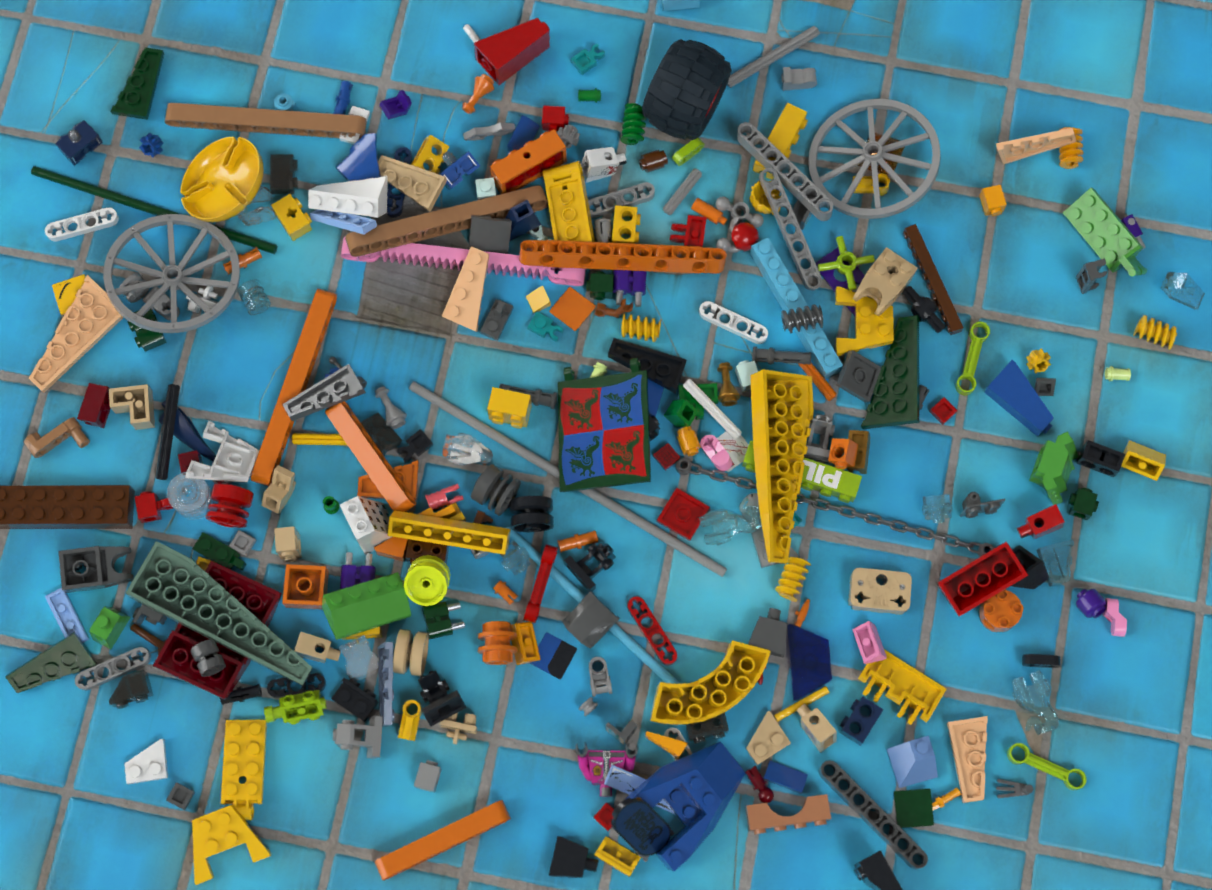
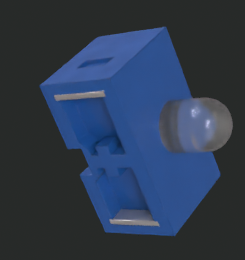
[439,151,480,190]

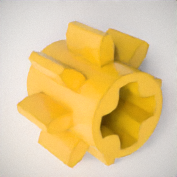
[1026,349,1051,373]

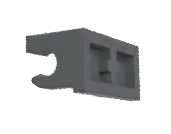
[1076,258,1107,294]

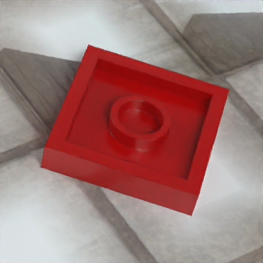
[656,488,710,541]

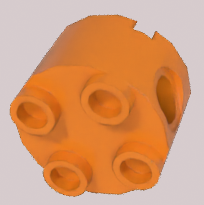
[979,589,1024,632]

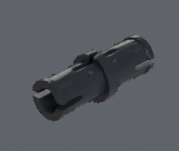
[220,684,262,705]

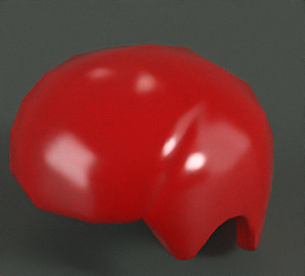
[731,222,759,252]

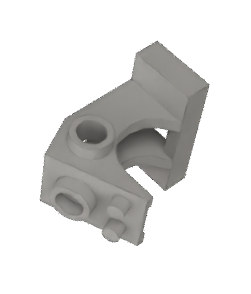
[804,414,835,464]
[333,716,383,759]

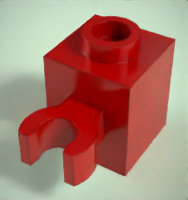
[542,106,569,133]
[135,491,173,523]

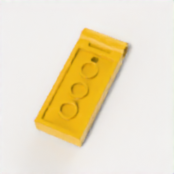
[543,161,595,242]

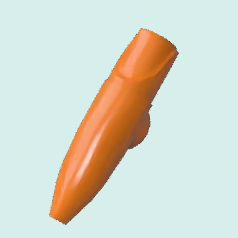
[794,599,810,628]

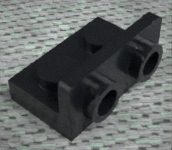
[331,678,379,722]

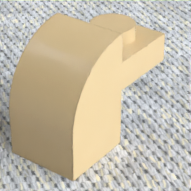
[261,465,296,514]

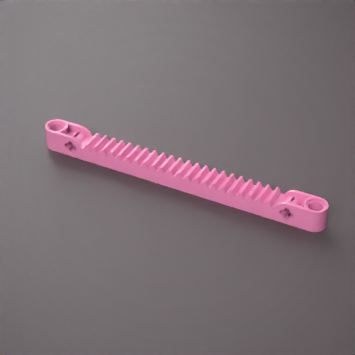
[340,236,586,286]

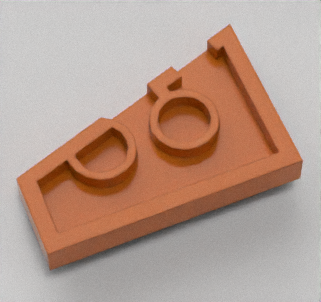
[357,460,419,500]

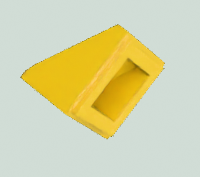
[526,286,551,313]

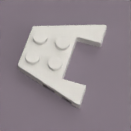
[185,421,259,482]

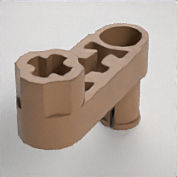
[24,417,90,458]

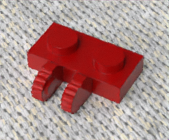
[670,215,707,247]

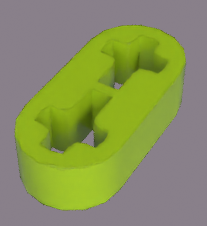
[672,138,705,166]

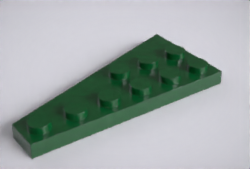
[861,315,919,429]

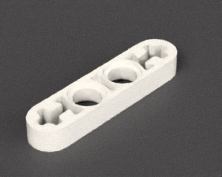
[45,208,119,242]
[699,301,768,344]

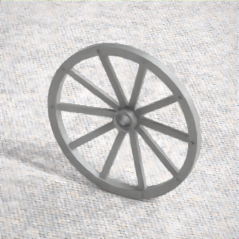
[809,99,941,219]
[103,214,240,333]

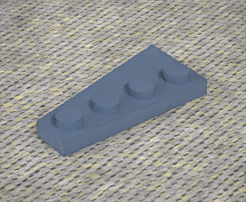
[377,642,395,727]

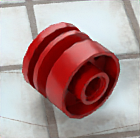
[205,484,254,528]

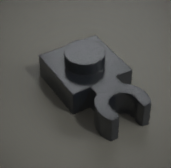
[397,429,433,463]

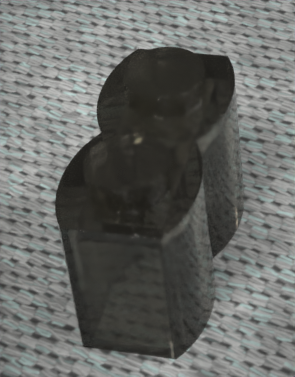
[270,154,298,195]

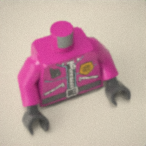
[575,742,638,797]

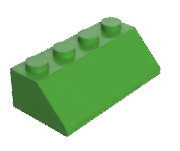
[322,572,411,640]

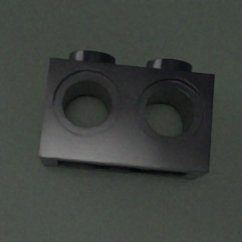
[1077,440,1125,477]

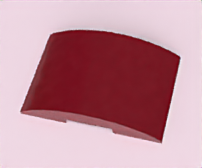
[153,561,282,700]

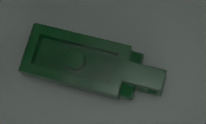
[192,532,247,571]

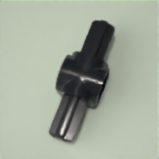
[902,286,945,333]

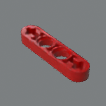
[628,596,677,666]

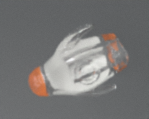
[443,433,493,465]

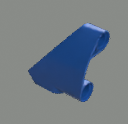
[335,133,381,181]

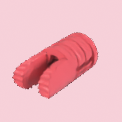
[425,483,464,510]

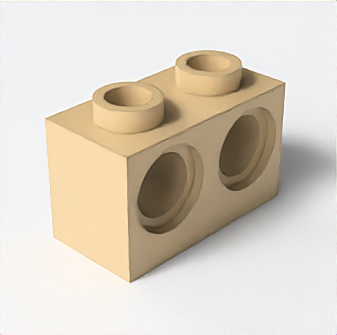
[274,526,302,562]

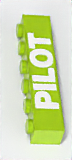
[742,440,862,503]

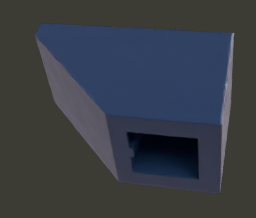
[505,199,541,241]

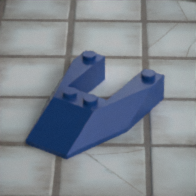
[624,742,746,871]

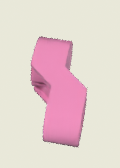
[700,435,732,471]
[1103,598,1127,637]

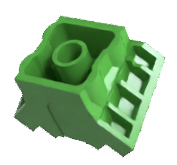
[1029,431,1079,505]

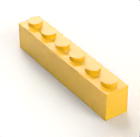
[387,510,511,555]

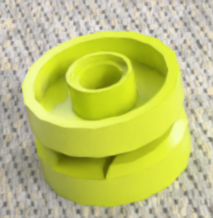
[404,555,451,606]

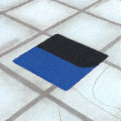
[530,633,577,679]

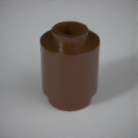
[639,150,668,173]

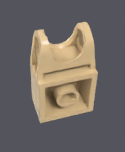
[853,247,918,316]

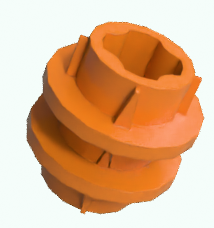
[478,621,517,665]

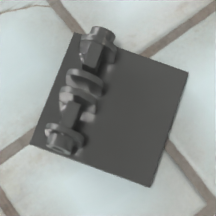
[960,492,1006,518]

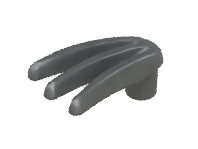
[996,779,1033,798]

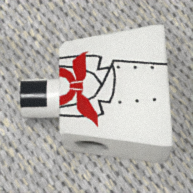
[581,147,626,183]

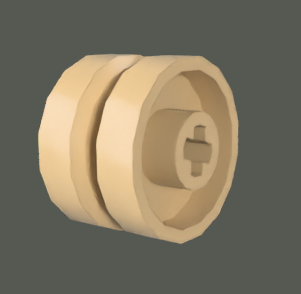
[393,629,429,677]

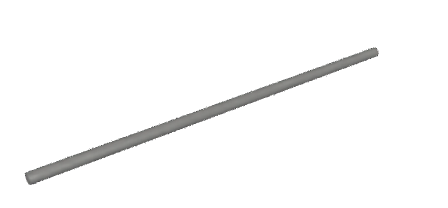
[409,381,727,577]

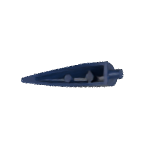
[159,400,216,461]

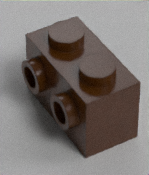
[406,539,449,564]

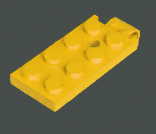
[221,720,267,820]

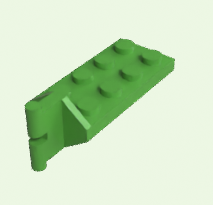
[1063,188,1147,276]

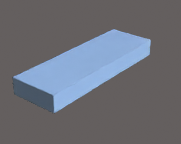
[45,587,89,642]

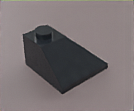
[1012,545,1049,589]

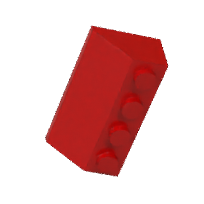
[937,541,1028,617]

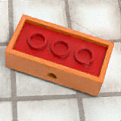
[490,129,567,194]

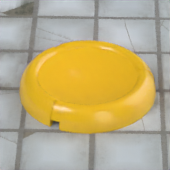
[180,137,264,222]

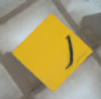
[52,274,85,315]

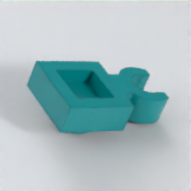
[571,44,605,75]
[527,312,563,342]

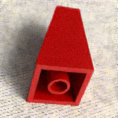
[474,18,550,85]

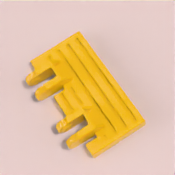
[858,649,947,725]

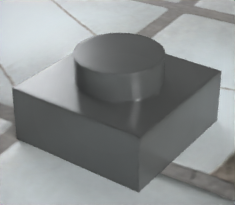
[166,782,195,810]

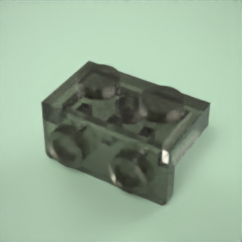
[361,413,403,456]

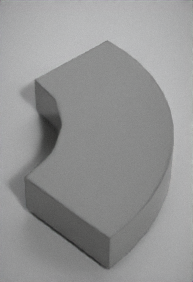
[463,122,515,141]

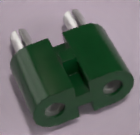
[422,601,465,640]

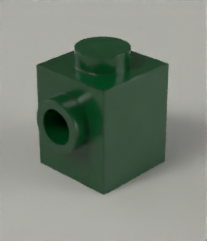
[586,272,613,300]
[1068,488,1099,520]

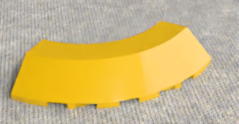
[650,640,771,725]

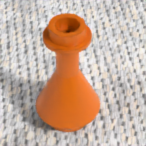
[462,74,494,114]

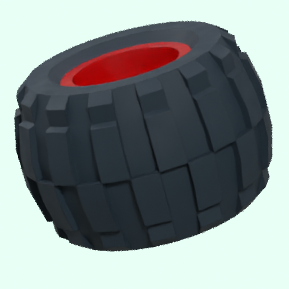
[642,39,731,140]

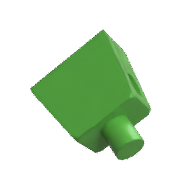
[89,607,131,650]

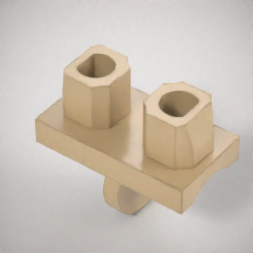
[440,713,478,745]

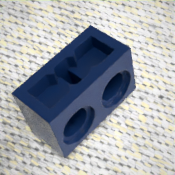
[839,697,884,746]

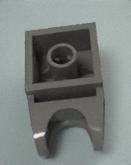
[58,546,134,593]

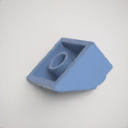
[887,736,938,788]

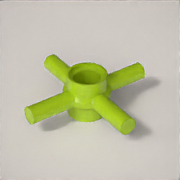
[818,236,875,291]

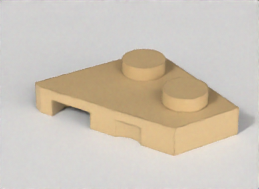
[746,710,791,766]

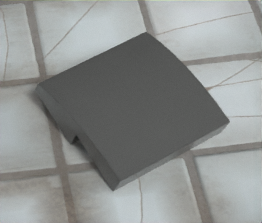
[468,215,512,254]

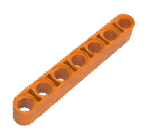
[325,401,416,512]
[374,800,511,881]

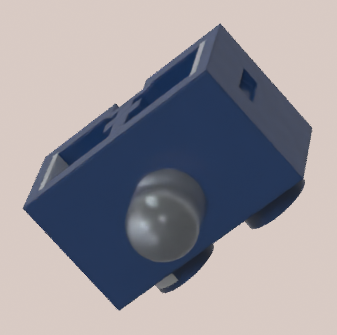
[55,120,103,166]

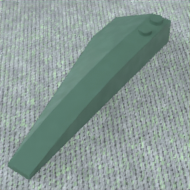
[126,541,313,686]

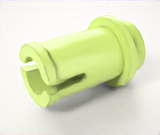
[590,362,607,378]
[1105,366,1131,382]

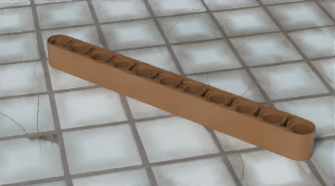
[165,103,367,139]
[345,186,548,257]

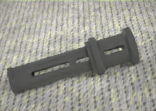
[752,347,811,365]
[499,384,558,410]

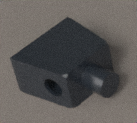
[549,836,599,878]

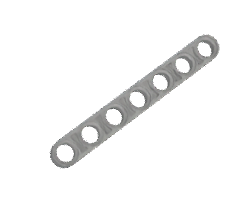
[759,168,822,291]

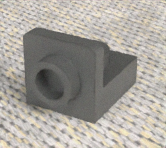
[132,604,167,626]

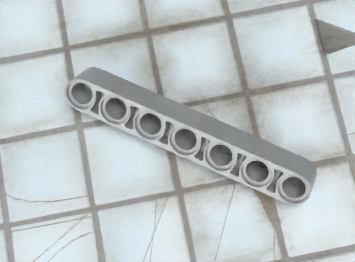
[737,122,833,221]

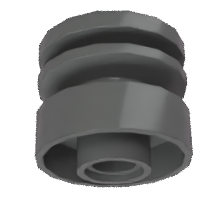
[471,464,521,516]

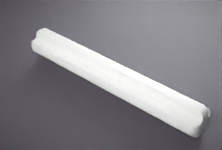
[683,379,742,439]

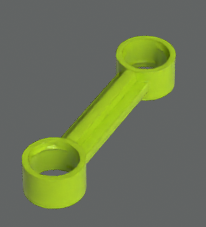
[955,322,990,396]
[1007,743,1086,790]

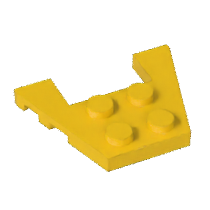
[835,286,894,356]
[192,804,272,885]

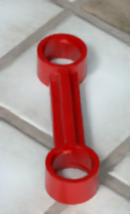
[524,544,558,623]

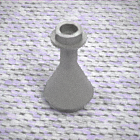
[375,386,407,429]

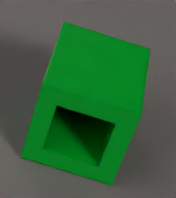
[664,399,698,427]

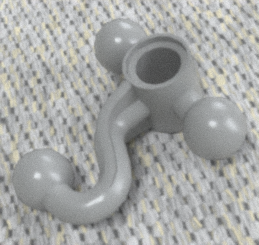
[715,196,764,253]

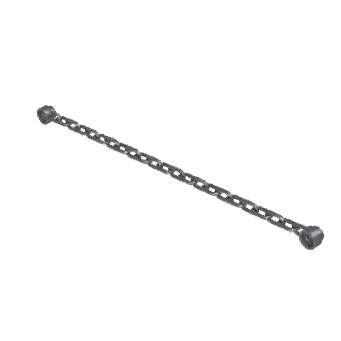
[676,458,994,557]

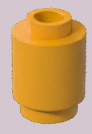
[677,426,701,457]

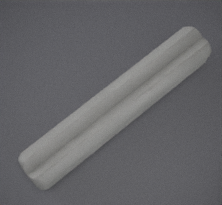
[663,168,702,215]

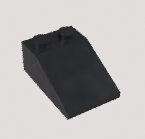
[854,850,902,890]

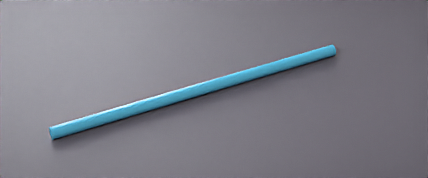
[506,525,681,684]

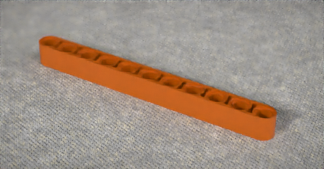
[251,289,337,486]

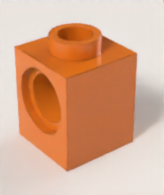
[828,438,858,469]

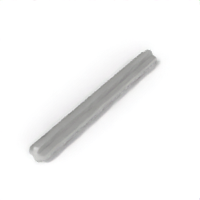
[727,26,820,88]

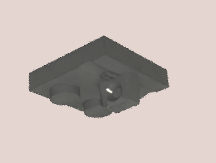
[836,350,881,402]

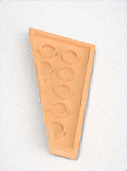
[29,275,124,393]

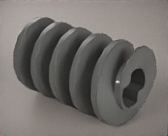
[781,304,823,334]

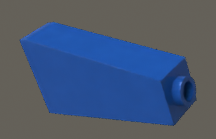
[984,360,1054,437]

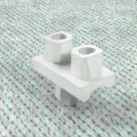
[186,286,218,313]

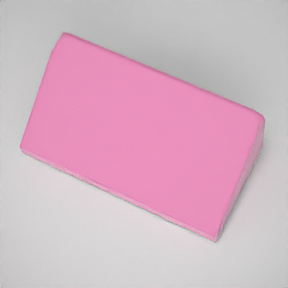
[852,621,887,664]

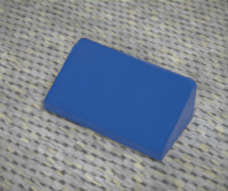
[507,115,540,152]
[763,760,808,794]

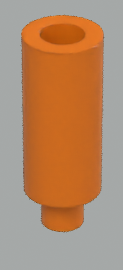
[691,198,728,225]

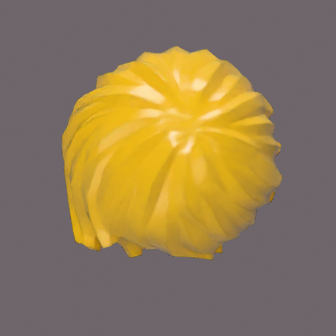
[750,180,781,215]

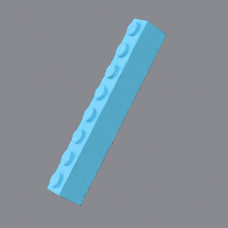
[750,238,843,380]

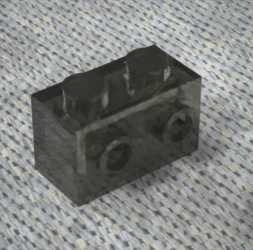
[685,712,729,744]

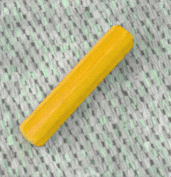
[292,433,347,445]

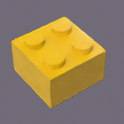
[487,387,532,429]

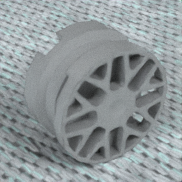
[119,273,150,303]

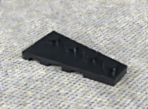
[608,338,687,394]

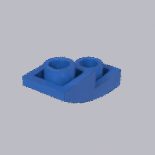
[648,379,664,417]

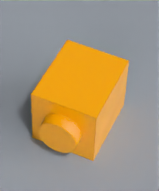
[979,184,1007,216]

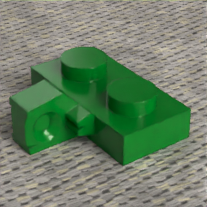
[678,383,718,420]

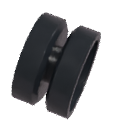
[510,496,554,532]

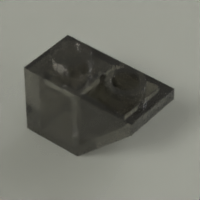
[109,670,153,709]

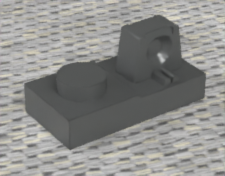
[480,299,513,341]

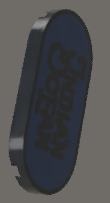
[611,797,671,856]

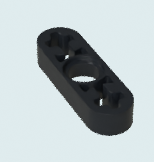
[267,673,326,698]

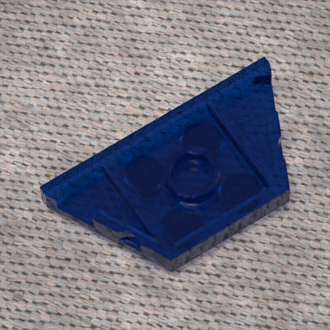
[787,624,832,701]

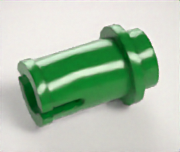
[578,88,601,103]
[323,496,340,514]

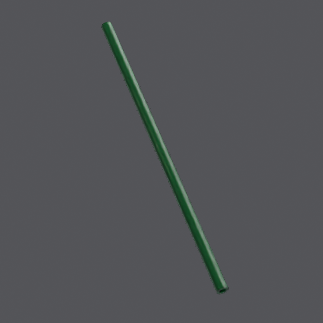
[31,166,277,254]

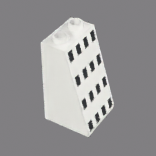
[340,496,392,555]

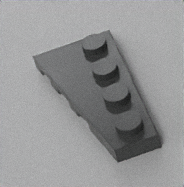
[282,364,366,421]

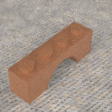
[745,794,831,835]

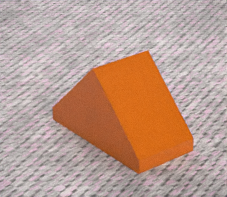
[374,537,408,562]

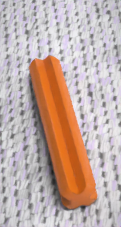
[798,363,837,401]

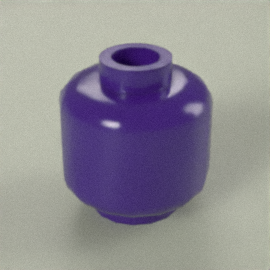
[1076,589,1106,618]

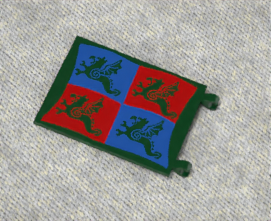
[558,358,651,492]

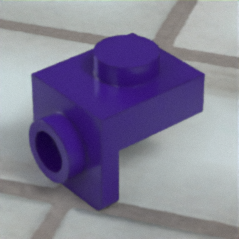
[379,90,412,120]

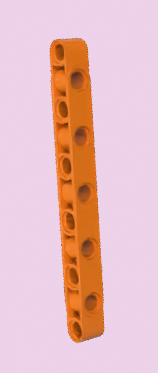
[519,240,727,273]

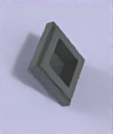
[1034,378,1056,396]

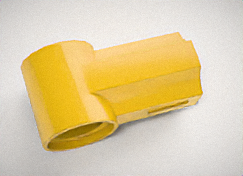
[852,173,890,196]
[398,700,422,741]

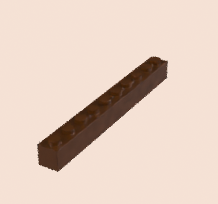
[903,224,964,335]

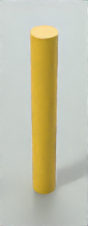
[774,686,829,722]

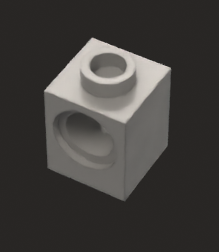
[414,760,442,793]

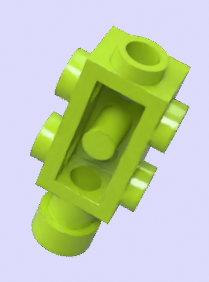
[264,690,327,725]

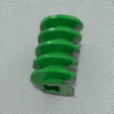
[621,103,647,145]

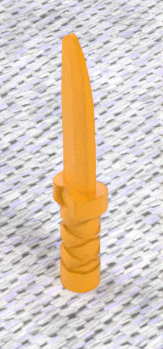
[932,788,961,811]

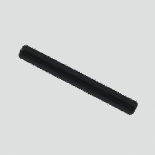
[156,384,180,480]

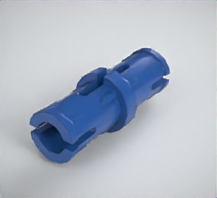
[333,81,353,115]

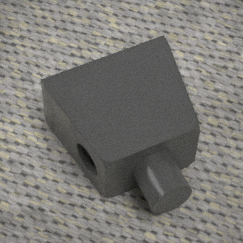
[748,608,787,658]

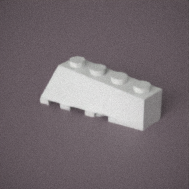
[308,176,388,218]

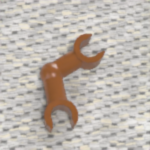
[595,299,633,318]

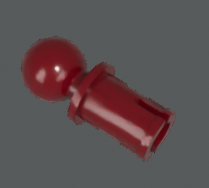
[745,766,774,803]

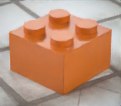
[282,564,329,610]

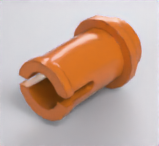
[493,580,518,605]

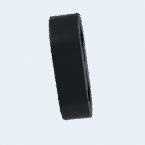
[1022,654,1061,668]

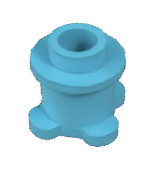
[274,94,296,111]

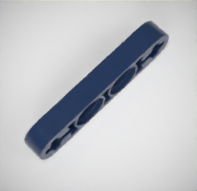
[387,147,412,218]

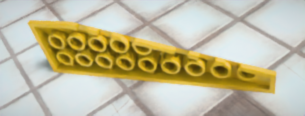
[750,369,814,564]

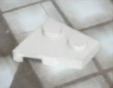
[125,739,168,785]

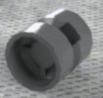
[190,639,226,677]

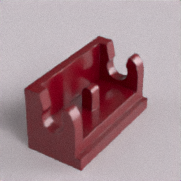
[77,383,111,429]

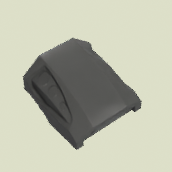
[562,591,620,649]

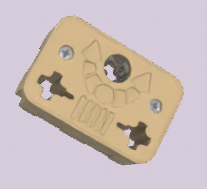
[848,568,912,615]

